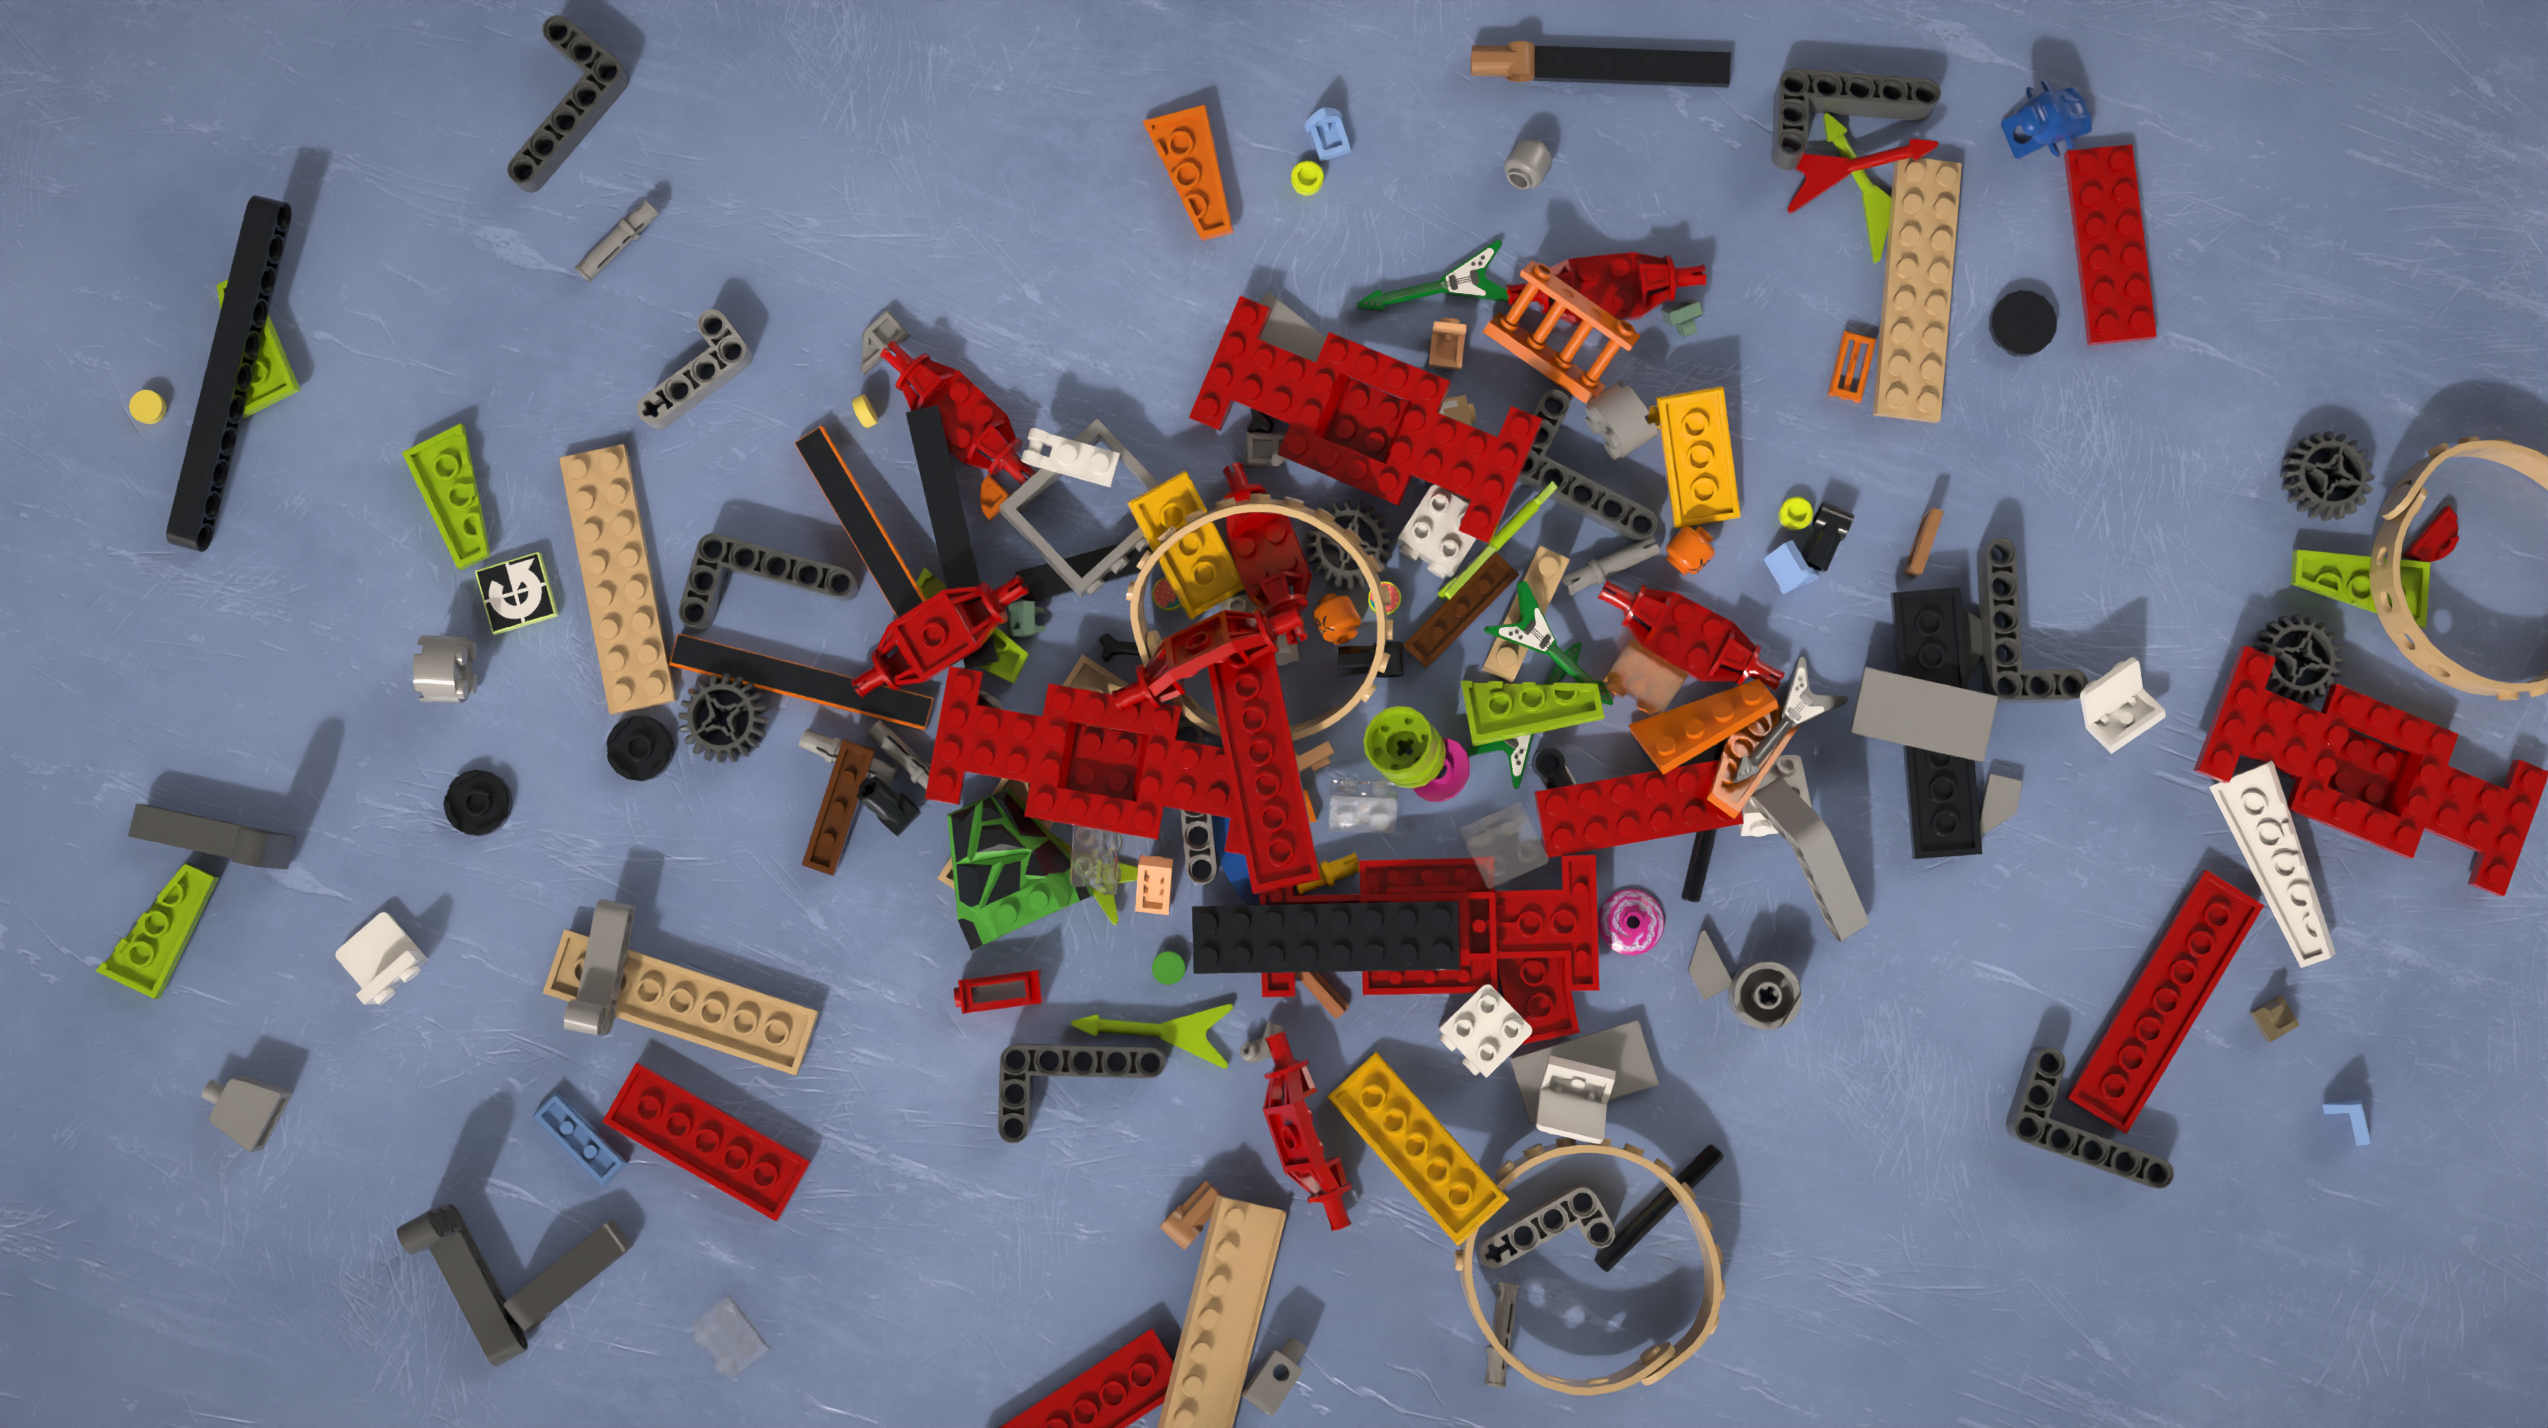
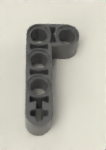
[503,1219,634,1334]

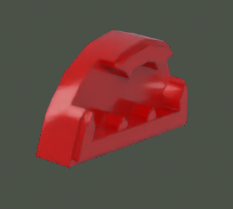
[2402,505,2459,562]

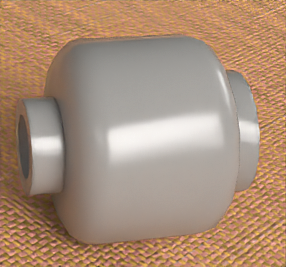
[1504,140,1552,190]

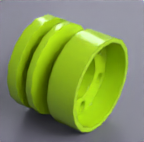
[1363,706,1446,789]

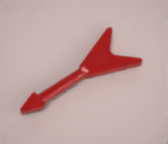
[1787,139,1938,214]

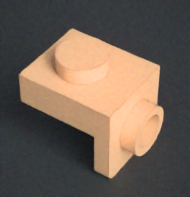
[1428,318,1467,371]
[1295,741,1334,773]

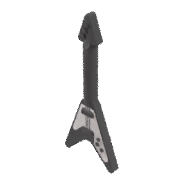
[1733,657,1848,784]

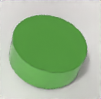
[1152,951,1186,985]

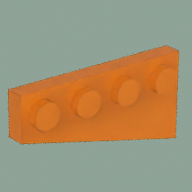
[1142,105,1234,241]
[1628,679,1778,775]
[1707,703,1800,819]

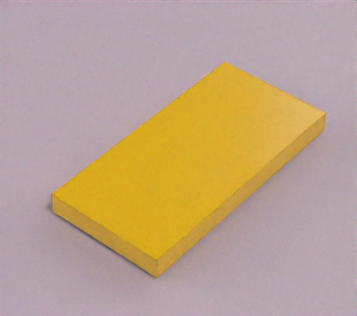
[1656,386,1741,529]
[1126,471,1245,620]

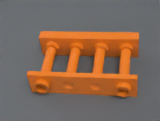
[1483,260,1641,404]

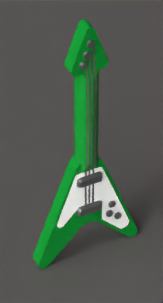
[1356,240,1509,312]
[1484,581,1613,705]
[1466,642,1582,789]

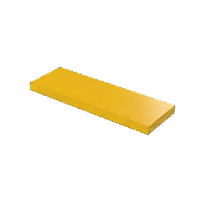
[1327,1052,1509,1247]

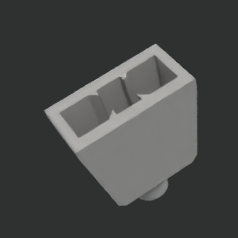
[201,1076,293,1152]
[1241,1337,1307,1416]

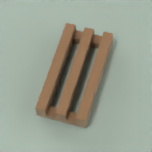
[1903,507,1944,578]

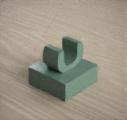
[1660,299,1703,337]
[1008,601,1046,638]

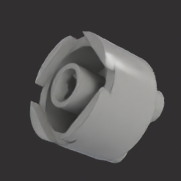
[1584,380,1658,460]
[413,635,478,703]
[1728,961,1802,1030]

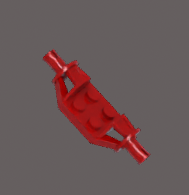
[1506,252,1706,326]
[880,341,1037,485]
[1223,462,1312,645]
[851,575,1029,697]
[1597,580,1785,691]
[1111,605,1304,712]
[1262,1031,1352,1231]

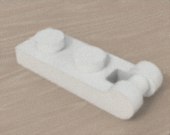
[1021,428,1120,488]

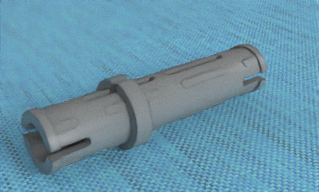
[574,199,660,283]
[1561,536,1660,596]
[866,720,939,802]
[799,727,899,787]
[1484,1281,1520,1388]

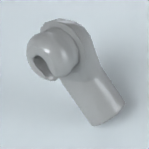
[1240,1022,1283,1063]

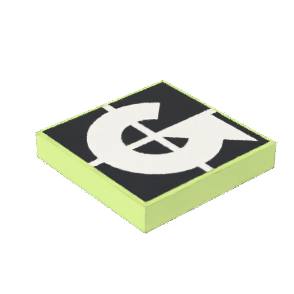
[475,552,559,635]

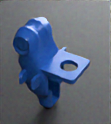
[2001,80,2092,159]

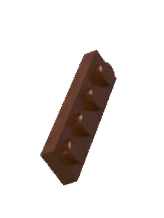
[1403,552,1520,669]
[802,739,876,876]

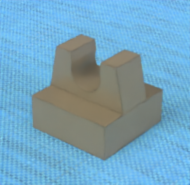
[2249,996,2300,1042]

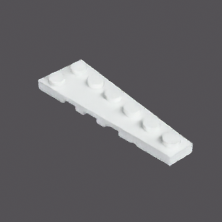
[2209,761,2336,968]

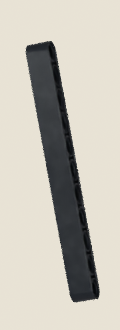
[166,195,292,552]

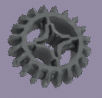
[2279,431,2375,521]
[1304,500,1394,590]
[2251,614,2344,703]
[678,673,770,763]

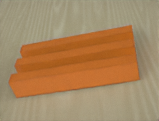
[1827,331,1876,404]

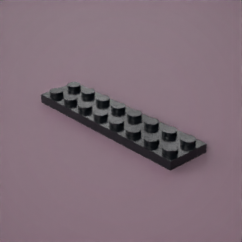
[1890,587,1982,859]
[1192,901,1462,974]

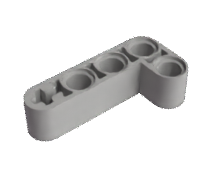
[637,309,752,429]
[563,899,635,1036]
[1477,1185,1615,1269]

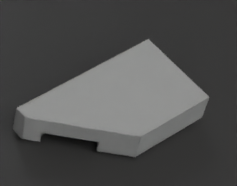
[860,309,911,375]
[1246,433,1288,468]
[1979,774,2023,835]
[1687,930,1732,1000]

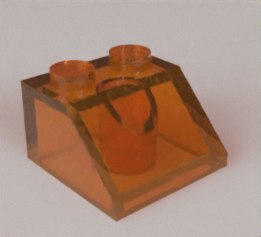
[1603,639,1689,715]

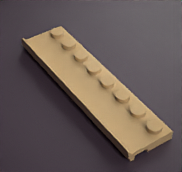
[1157,1195,1287,1428]

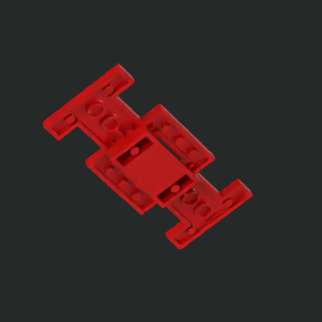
[1189,296,1543,544]
[2193,645,2548,896]
[925,666,1245,855]
[1259,855,1600,997]

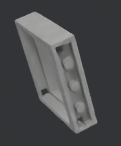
[999,418,1159,599]

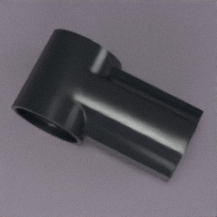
[1801,501,1854,573]
[1338,641,1404,678]
[1531,748,1577,790]
[856,776,921,837]

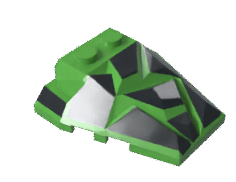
[947,787,1094,951]

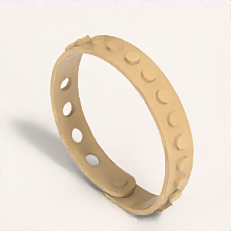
[2369,437,2548,701]
[1126,494,1393,741]
[1454,1137,1725,1396]

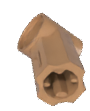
[1470,41,1535,82]
[1159,1180,1223,1250]

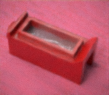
[954,969,1045,1014]

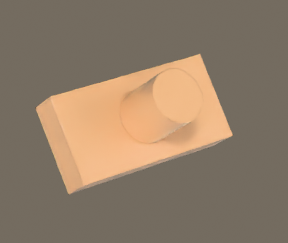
[1135,855,1173,915]

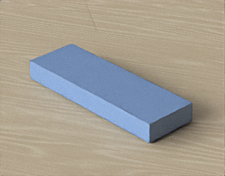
[532,1091,629,1187]

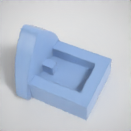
[1304,107,1351,162]
[1763,540,1818,594]
[2322,1098,2371,1146]

